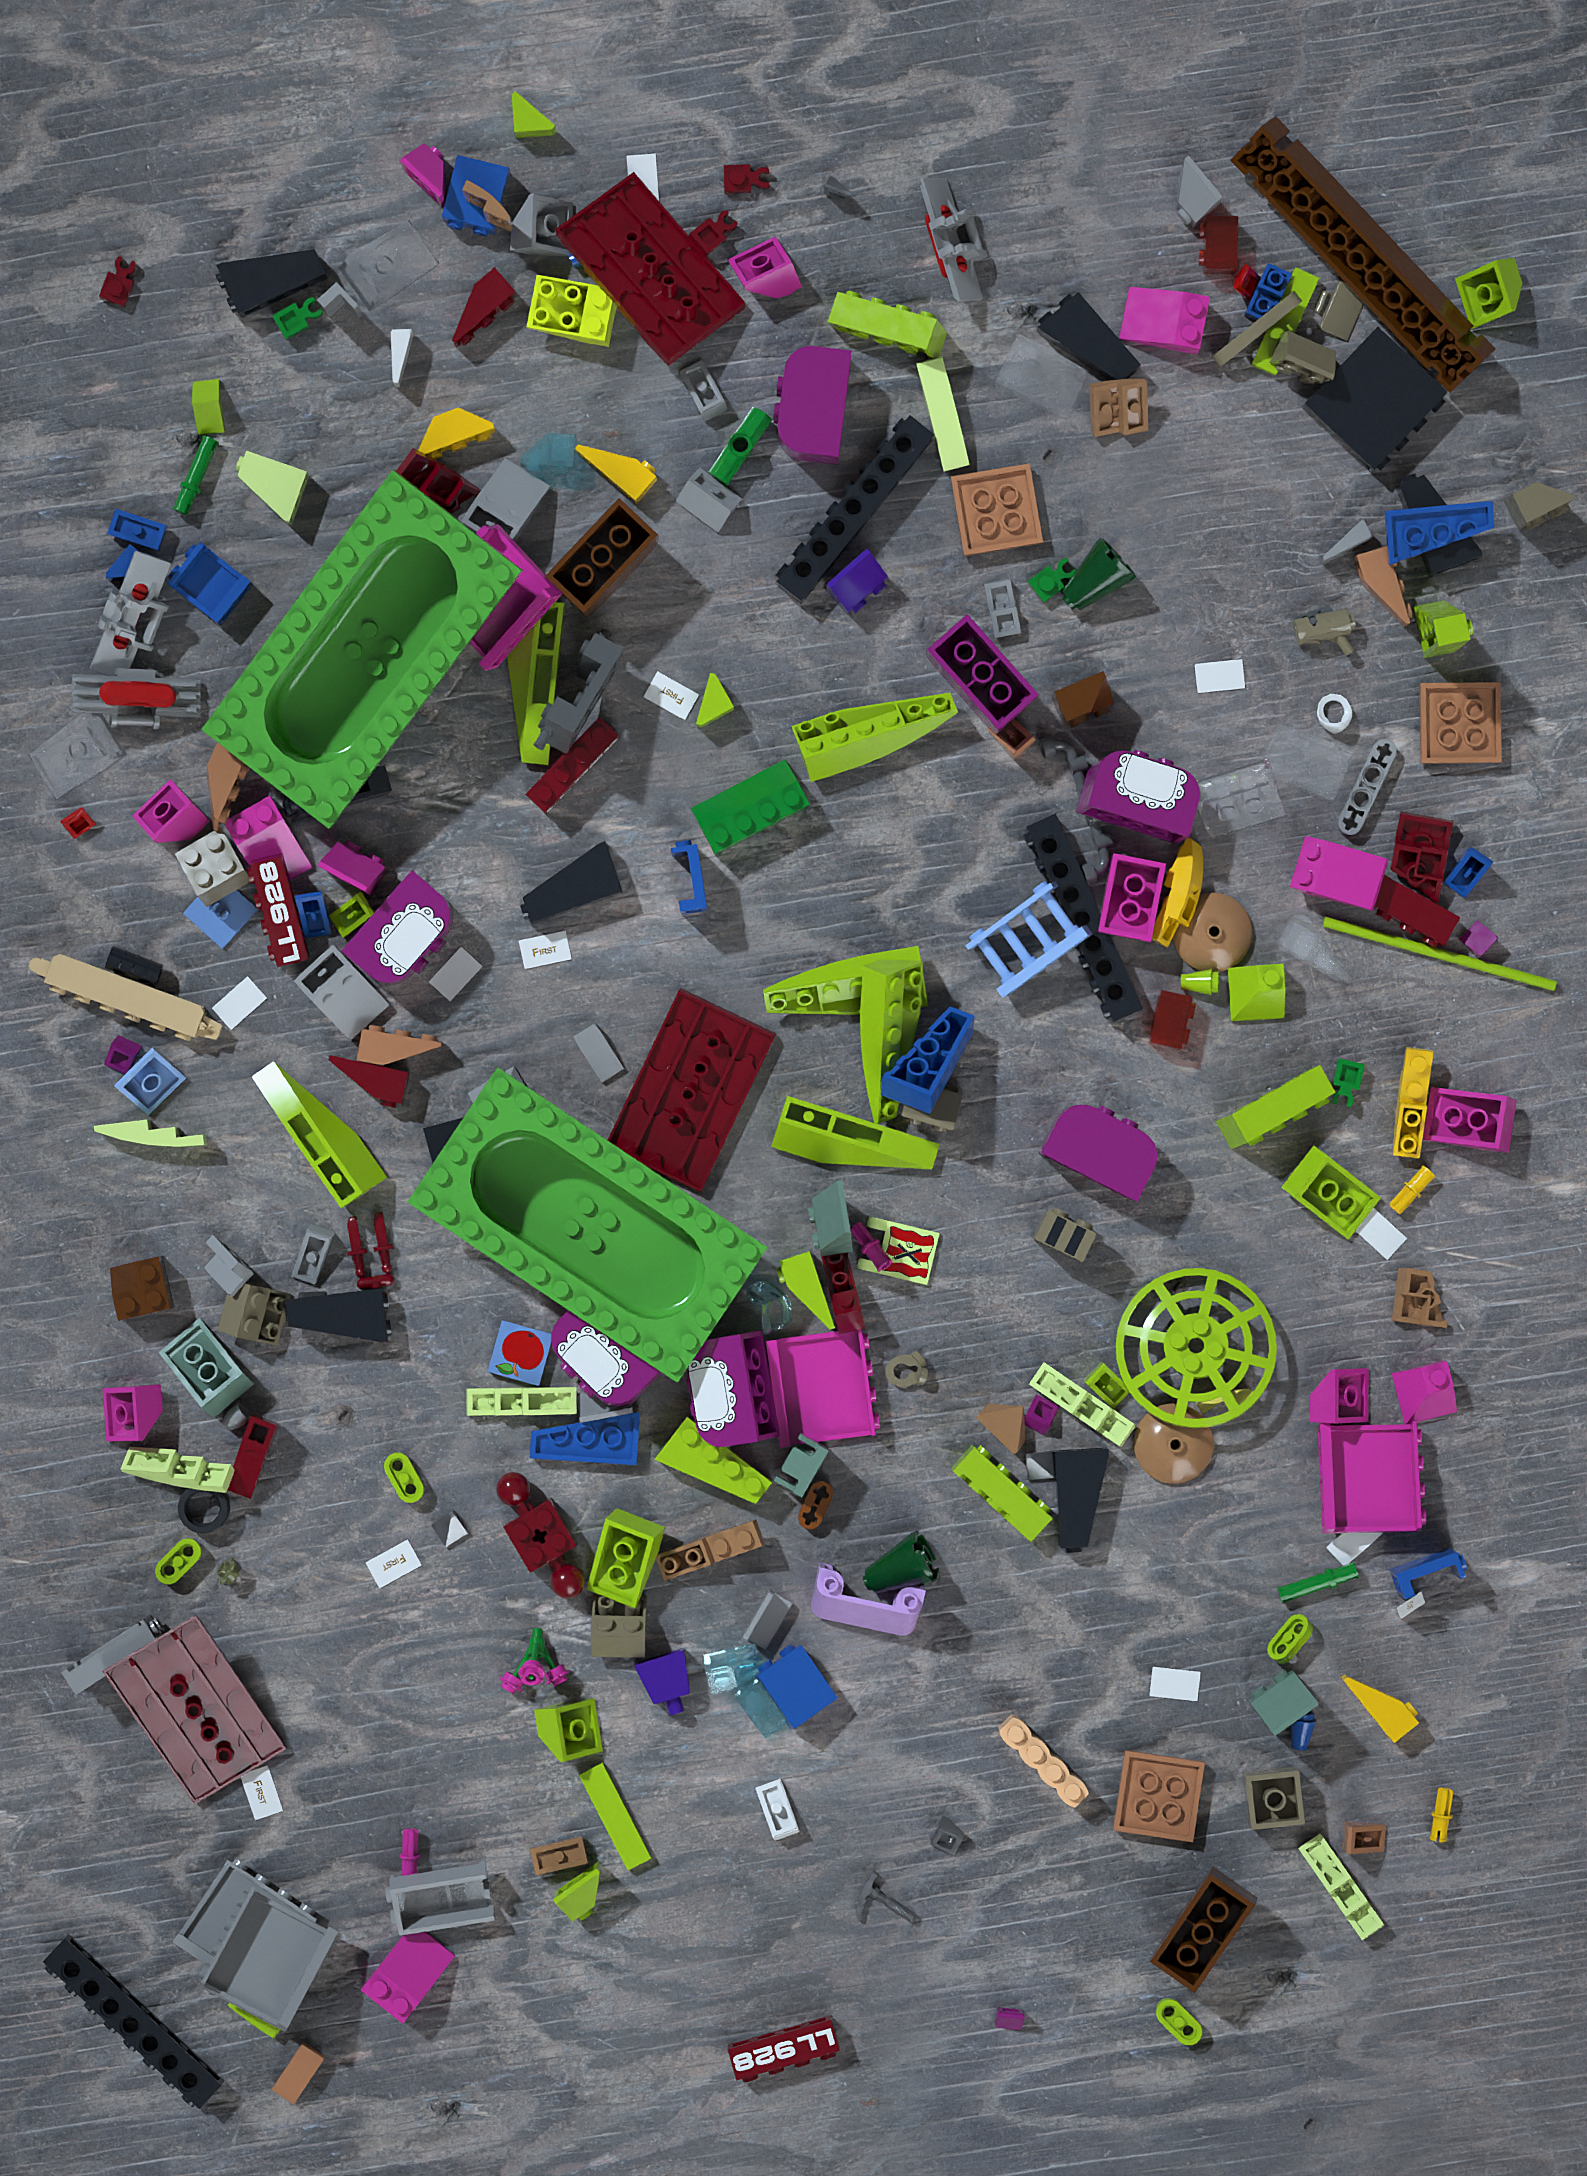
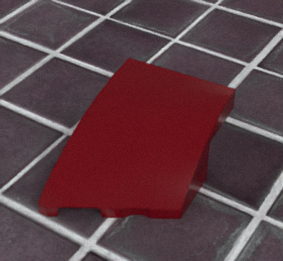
[396,448,481,513]
[1390,811,1453,902]

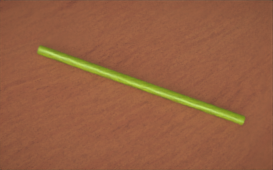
[1322,916,1557,991]

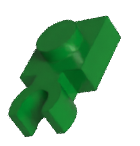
[272,297,323,341]
[1027,558,1076,604]
[1332,1058,1365,1108]

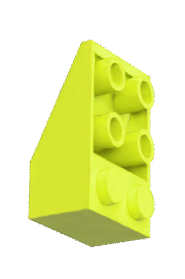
[527,275,617,347]

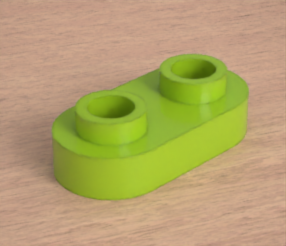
[384,1452,424,1503]
[155,1538,202,1584]
[1267,1614,1313,1664]
[1155,1998,1202,2045]

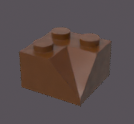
[1051,671,1114,728]
[110,1256,175,1321]

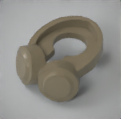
[886,1351,928,1387]

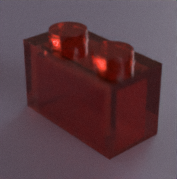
[1198,215,1238,274]
[1148,990,1196,1050]

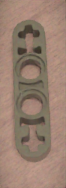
[1212,291,1302,367]

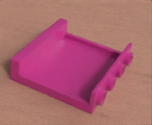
[469,524,562,671]
[766,1329,880,1448]
[1317,1421,1426,1534]

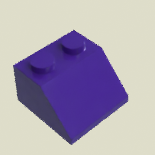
[826,549,888,615]

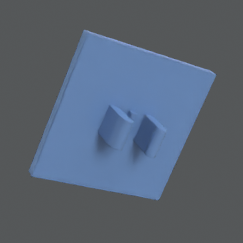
[183,890,257,949]

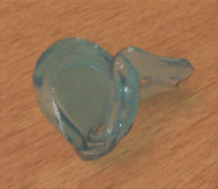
[747,1281,792,1335]

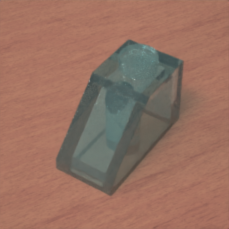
[704,1643,761,1694]
[735,1679,786,1738]

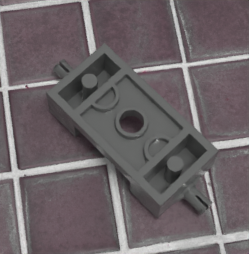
[534,629,623,754]

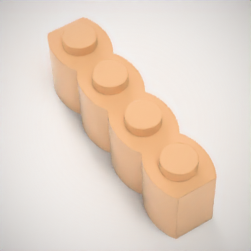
[998,1714,1089,1807]

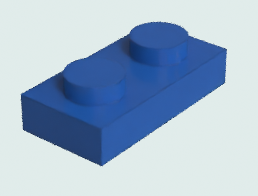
[107,508,168,551]

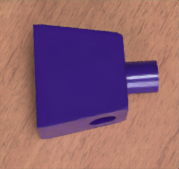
[635,1648,690,1716]

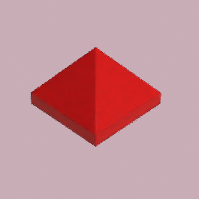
[1233,264,1261,300]
[60,807,96,839]

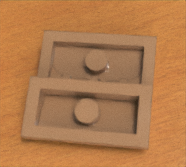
[462,180,513,232]
[1089,379,1149,437]

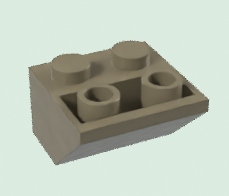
[1270,331,1336,386]
[1504,482,1574,531]
[901,1084,963,1132]
[217,1282,291,1346]
[591,1595,647,1658]

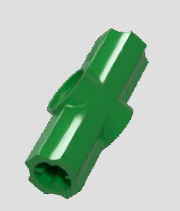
[708,406,773,486]

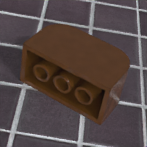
[545,498,659,618]
[1150,1867,1258,1993]

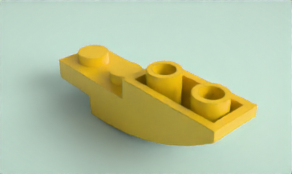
[1152,838,1203,948]
[1393,1047,1434,1158]

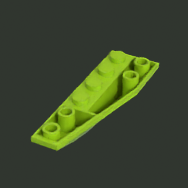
[507,602,565,766]
[791,692,958,782]
[763,946,928,1015]
[860,960,923,1124]
[252,1061,388,1208]
[771,1096,940,1170]

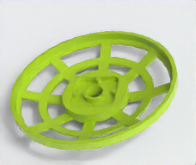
[1116,1268,1277,1428]

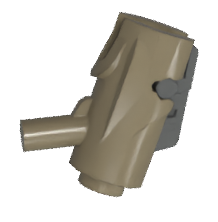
[1293,605,1356,656]

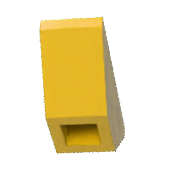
[418,407,496,460]

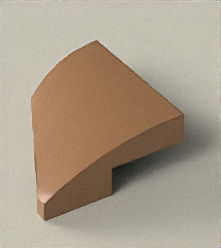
[1391,1268,1447,1328]

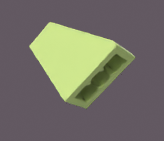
[236,451,310,526]

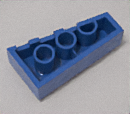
[881,1006,975,1114]

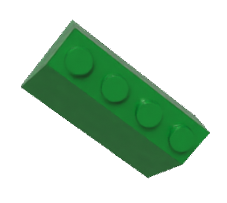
[690,759,810,856]

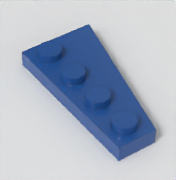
[1384,501,1494,565]
[530,1411,640,1465]

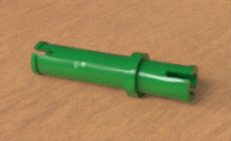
[172,436,219,516]
[1277,1562,1359,1604]

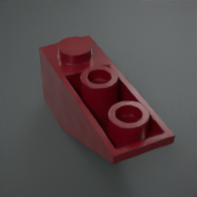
[452,267,517,348]
[820,1252,865,1334]
[227,1414,280,1499]

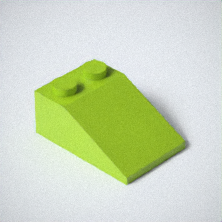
[1281,1146,1381,1240]
[776,1251,835,1330]
[587,1508,665,1608]

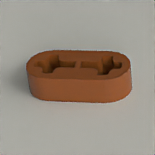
[798,1480,833,1530]

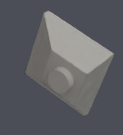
[1176,156,1223,228]
[510,193,573,256]

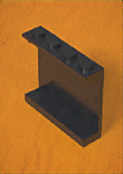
[1302,327,1447,473]

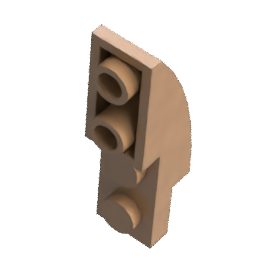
[656,1519,765,1581]

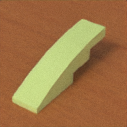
[916,356,970,471]
[94,1120,207,1147]
[1029,1363,1136,1447]
[466,1387,577,1416]
[121,1447,235,1493]
[1298,1833,1384,1941]

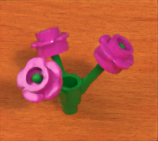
[499,1628,569,1694]

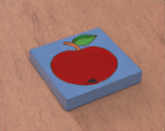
[488,1320,551,1386]

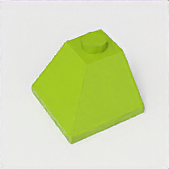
[1455,258,1522,329]
[1227,964,1286,1021]
[534,1698,603,1762]
[553,1861,602,1922]

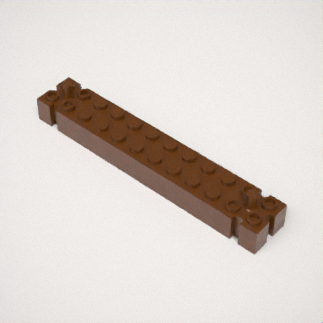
[1230,116,1496,393]

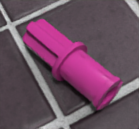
[850,1222,892,1272]
[399,1828,421,1876]

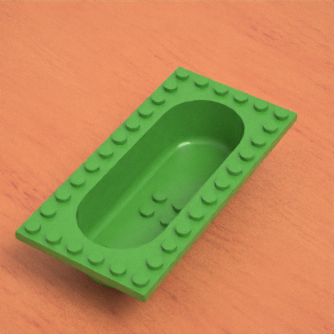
[201,470,524,829]
[407,1067,768,1383]

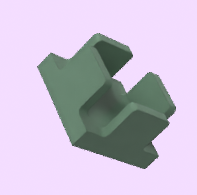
[774,1433,829,1497]

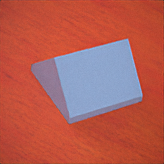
[114,1048,186,1115]

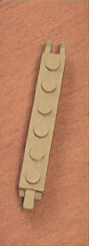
[28,954,223,1041]

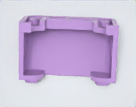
[811,1562,926,1635]

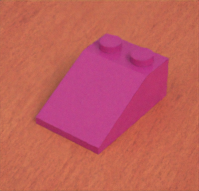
[1119,287,1210,355]
[225,796,313,880]
[1290,836,1389,911]
[318,840,387,896]
[1098,853,1166,943]
[1423,1087,1517,1153]
[361,1932,455,2024]

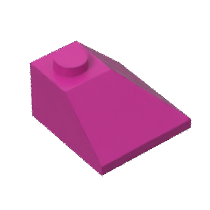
[400,143,446,208]
[728,236,802,299]
[132,779,210,843]
[1391,1360,1457,1425]
[1309,1368,1369,1423]
[103,1384,163,1441]

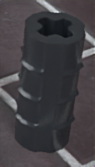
[105,946,164,987]

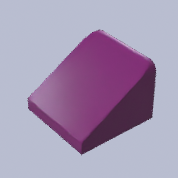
[1459,920,1499,958]
[104,1035,141,1074]
[1024,1394,1060,1435]
[995,2007,1025,2030]

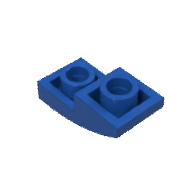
[1244,263,1292,321]

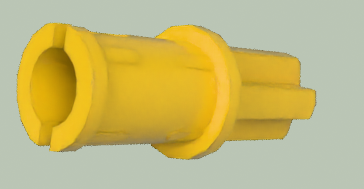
[1389,1165,1436,1214]
[1429,1787,1454,1842]

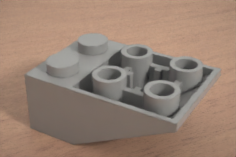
[461,458,551,543]
[294,945,390,1041]

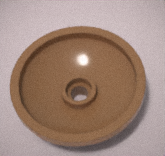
[1172,893,1252,972]
[1133,1403,1214,1484]

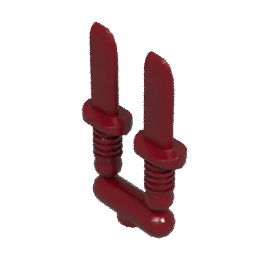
[347,1211,395,1290]

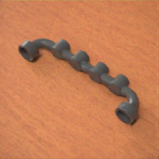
[1039,736,1113,885]

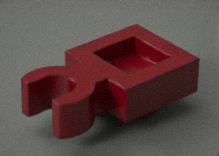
[724,164,770,194]
[689,210,738,256]
[99,256,136,307]

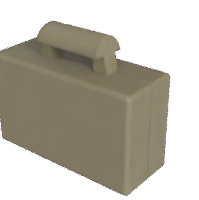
[1314,281,1364,342]

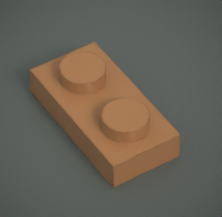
[530,1836,588,1875]

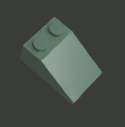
[808,1180,853,1256]
[158,1318,254,1418]
[1248,1669,1319,1736]

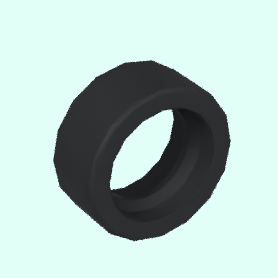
[177,1488,231,1534]

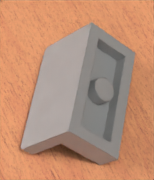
[317,282,363,318]
[676,468,742,532]
[205,1235,254,1297]
[576,1393,634,1423]
[742,1589,793,1650]

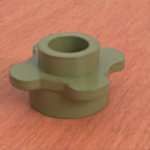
[217,1557,241,1585]

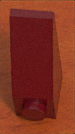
[328,1055,410,1108]

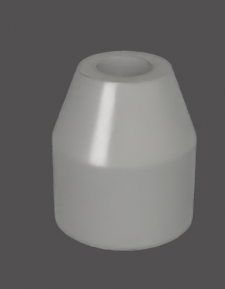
[222,1403,251,1431]

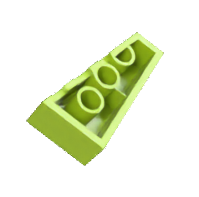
[828,291,947,360]
[1413,600,1473,659]
[1215,1065,1336,1149]
[654,1416,772,1504]
[951,1444,1053,1542]

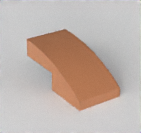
[271,2042,326,2105]

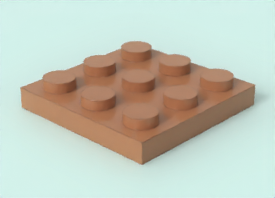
[951,463,1043,557]
[1419,682,1502,764]
[1113,1749,1205,1842]

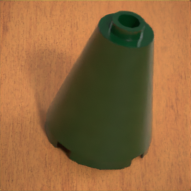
[1062,538,1136,610]
[863,1530,940,1594]

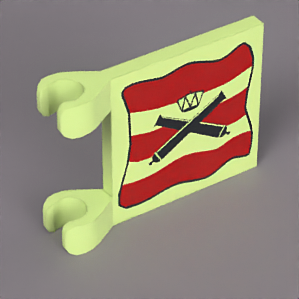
[857,1217,940,1285]

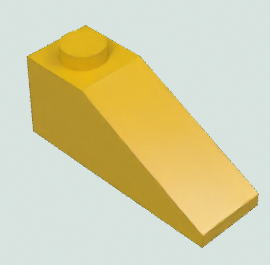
[575,445,657,504]
[1340,1674,1419,1743]

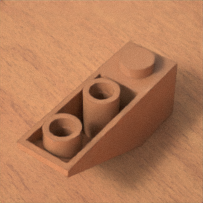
[1354,546,1412,627]
[207,743,250,832]
[357,1025,443,1066]

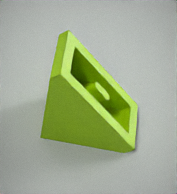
[512,91,557,138]
[192,379,225,435]
[696,673,734,728]
[329,892,375,938]
[1083,1362,1129,1410]

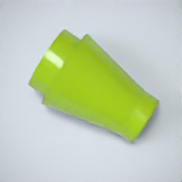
[1181,969,1220,995]

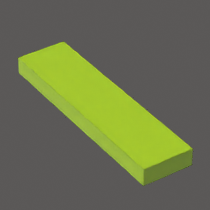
[1251,267,1319,376]
[579,1762,652,1871]

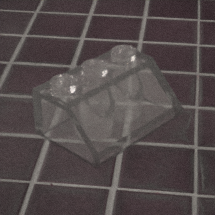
[1196,759,1287,840]

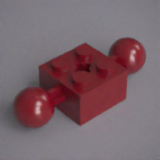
[496,1472,585,1599]

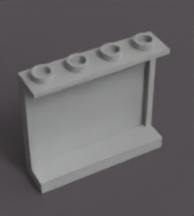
[173,1858,317,1965]
[198,1886,338,2032]

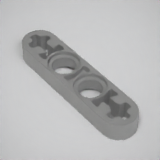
[1337,739,1396,836]

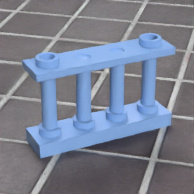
[965,881,1093,998]

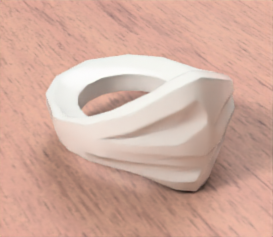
[1317,694,1352,734]

